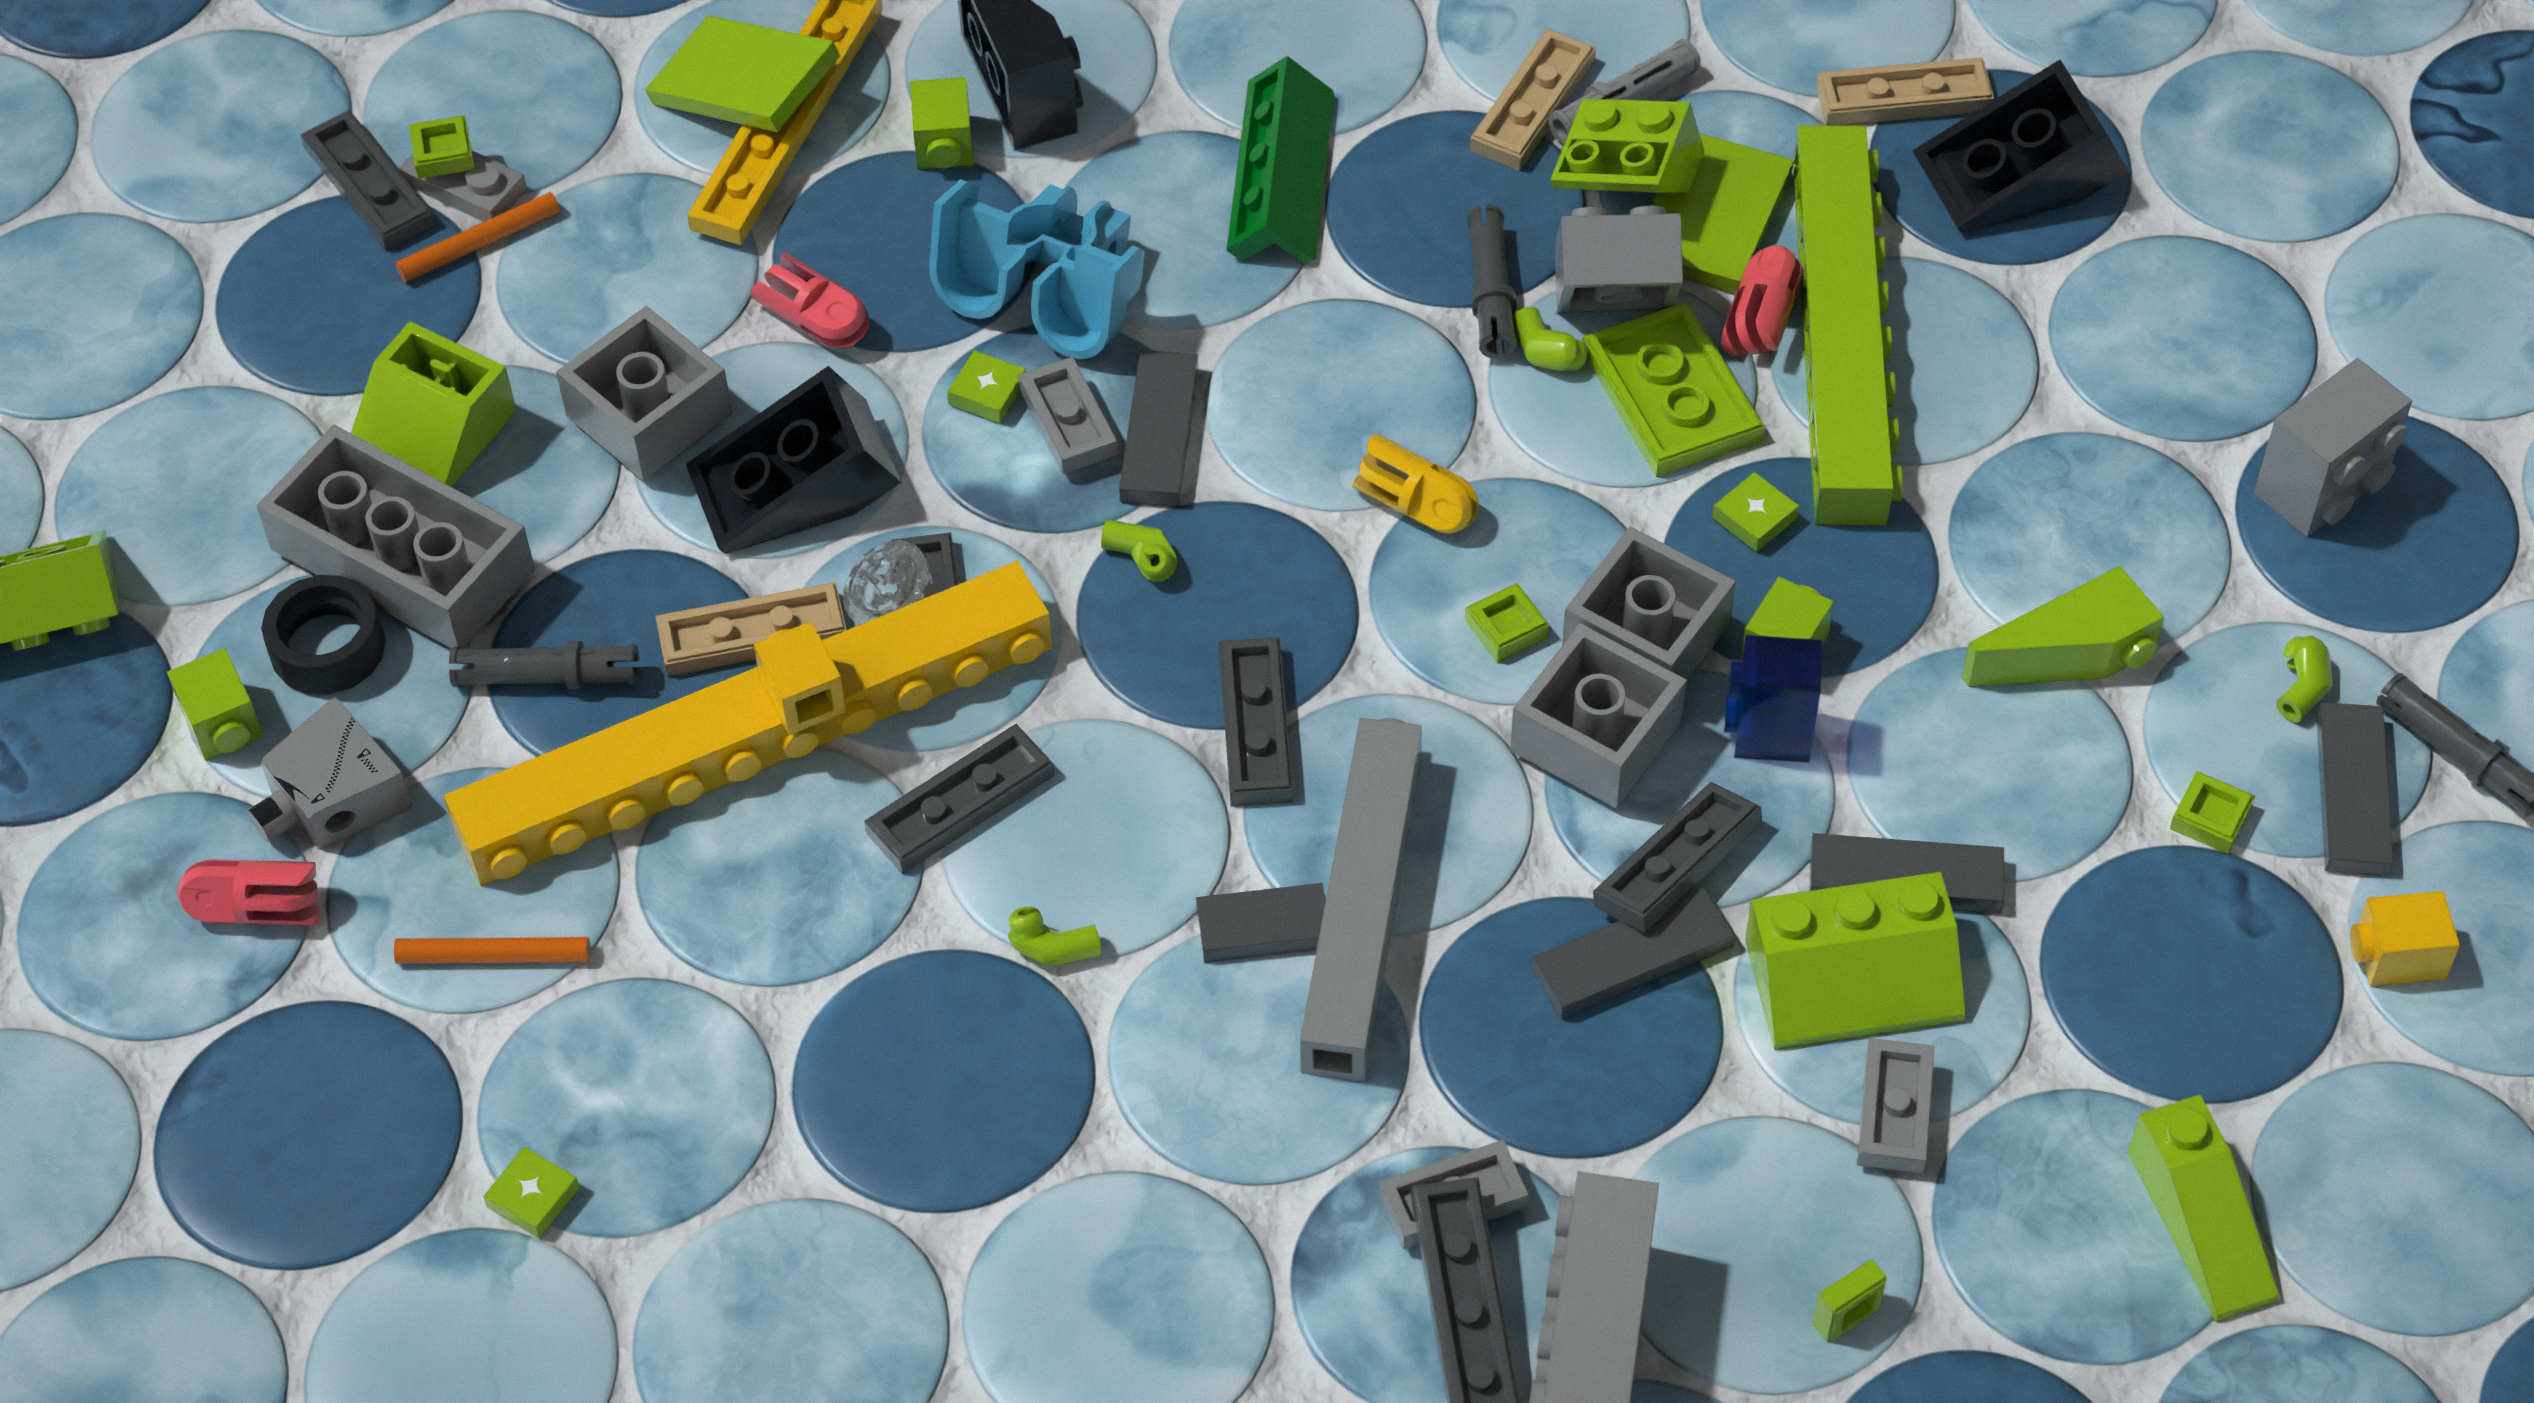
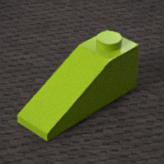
[1962,566,2165,687]
[2127,1094,2279,1322]

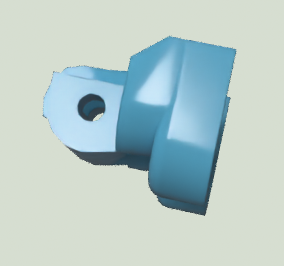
[929,179,1145,360]

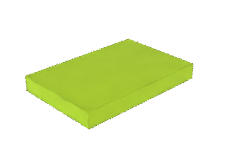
[645,15,840,132]
[1651,133,1794,294]
[1582,301,1765,477]

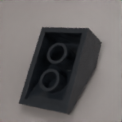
[958,0,1083,151]
[1912,59,2129,234]
[686,366,902,554]

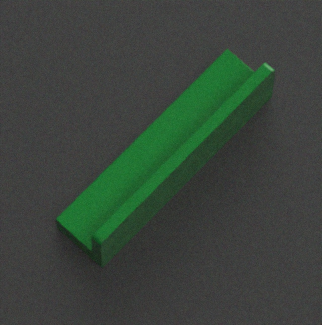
[1226,56,1334,264]

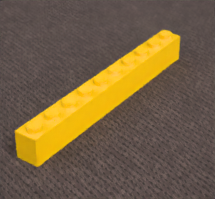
[443,560,1052,886]

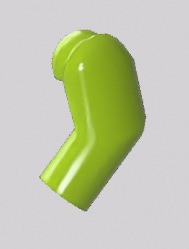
[1512,307,1588,371]
[1101,519,1177,582]
[2276,635,2333,723]
[1008,907,1102,967]

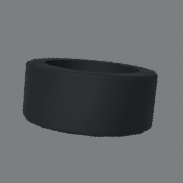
[261,575,386,694]

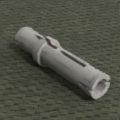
[1548,39,1701,145]

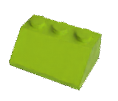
[0,530,121,650]
[1745,872,1966,1050]

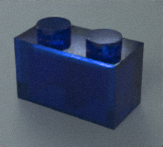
[1723,635,1822,763]

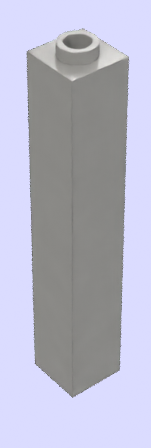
[1300,718,1422,1082]

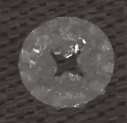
[843,540,934,625]

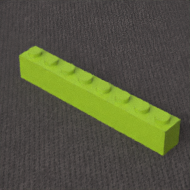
[1793,125,1903,526]

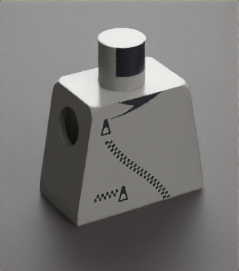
[247,697,412,848]

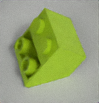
[1550,99,1704,193]
[351,321,517,487]

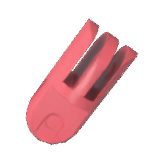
[1721,246,1803,357]
[750,252,869,349]
[177,859,319,926]

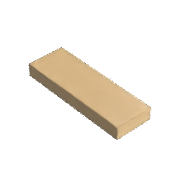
[1470,28,1596,171]
[1816,57,1994,126]
[655,582,847,677]

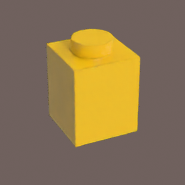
[753,621,846,735]
[2350,891,2460,987]

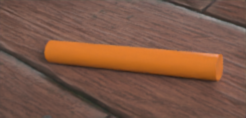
[395,192,560,283]
[394,937,590,964]

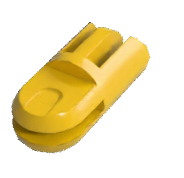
[1352,433,1479,534]

